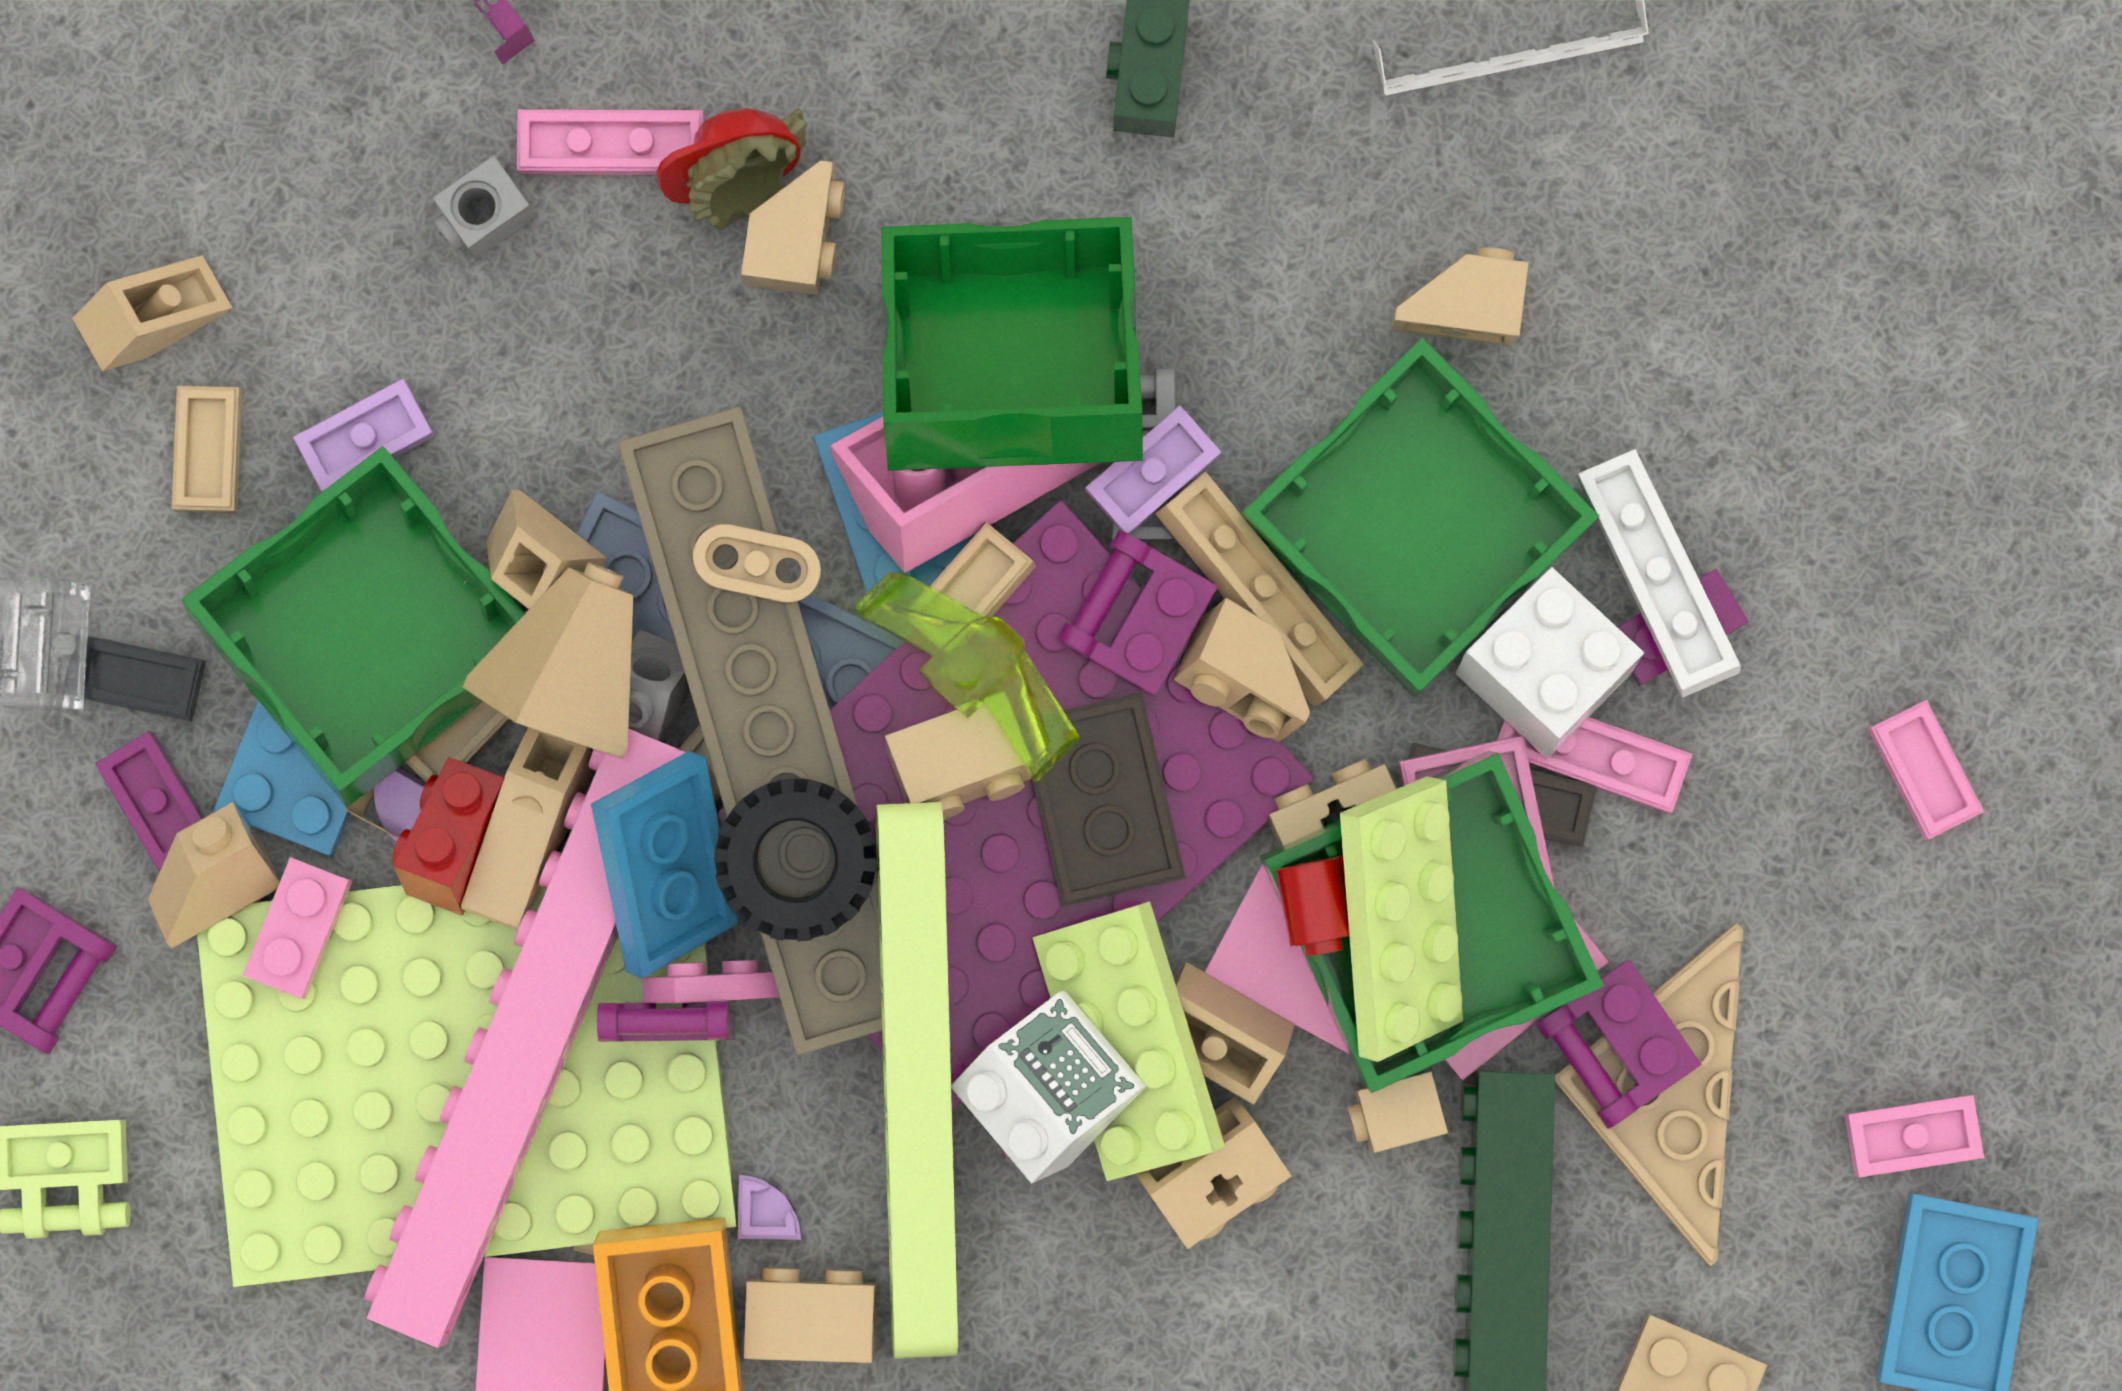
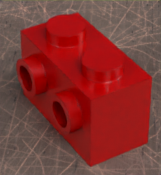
[392,757,504,916]

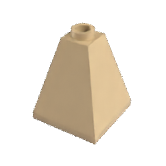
[463,562,633,759]

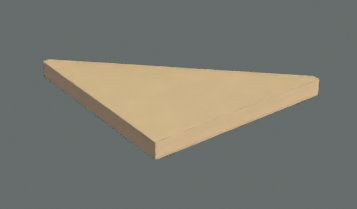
[1555,923,1744,1266]

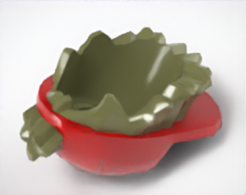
[657,108,807,230]

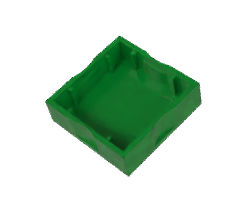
[881,217,1143,471]
[1242,337,1600,698]
[181,446,525,808]
[1259,751,1604,1093]

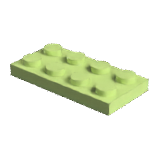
[1340,776,1463,1062]
[1032,902,1226,1181]

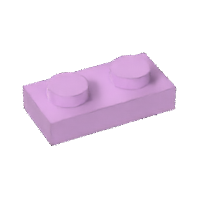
[293,378,436,492]
[1085,406,1222,534]

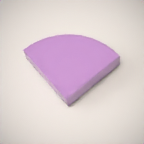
[374,767,426,842]
[738,1175,802,1240]

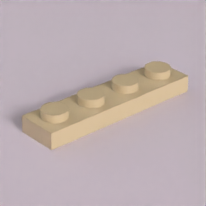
[1155,471,1364,707]

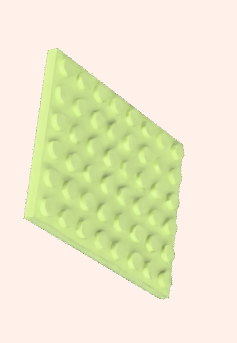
[197,885,738,1287]

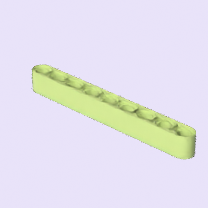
[876,802,958,1359]

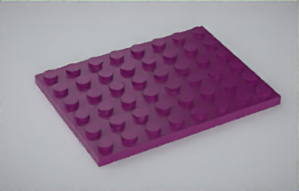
[717,500,1314,1110]

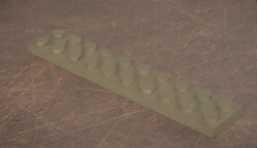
[617,406,882,1056]

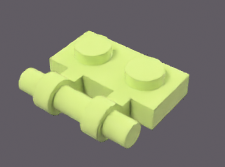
[0,1119,131,1239]

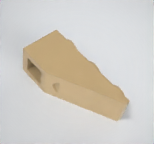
[461,727,596,931]

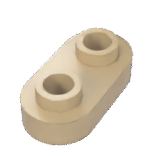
[693,524,821,603]

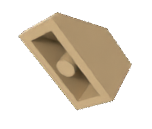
[1391,247,1529,346]
[72,255,232,372]
[148,802,280,949]

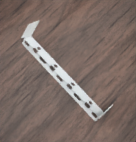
[1373,0,1649,95]

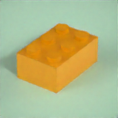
[593,1217,744,1391]

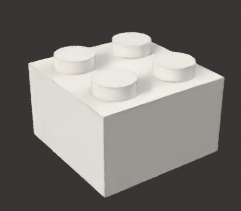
[1455,567,1644,759]

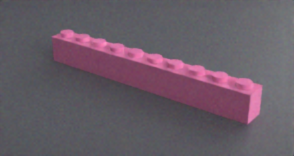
[364,729,686,1348]

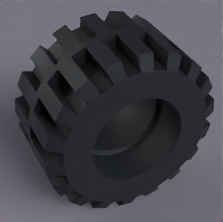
[714,778,877,942]

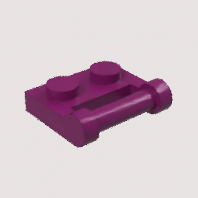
[1057,530,1218,696]
[0,887,117,1054]
[1535,960,1702,1129]
[597,1001,735,1042]

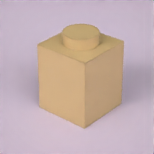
[1347,1071,1448,1153]

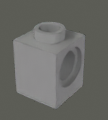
[433,155,537,259]
[628,629,689,741]

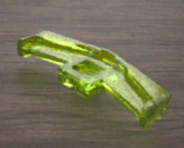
[855,572,1081,783]

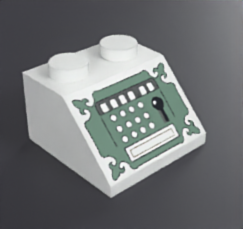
[951,990,1147,1184]

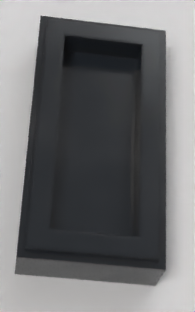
[66,634,206,722]

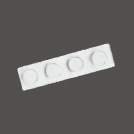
[1578,449,1741,698]

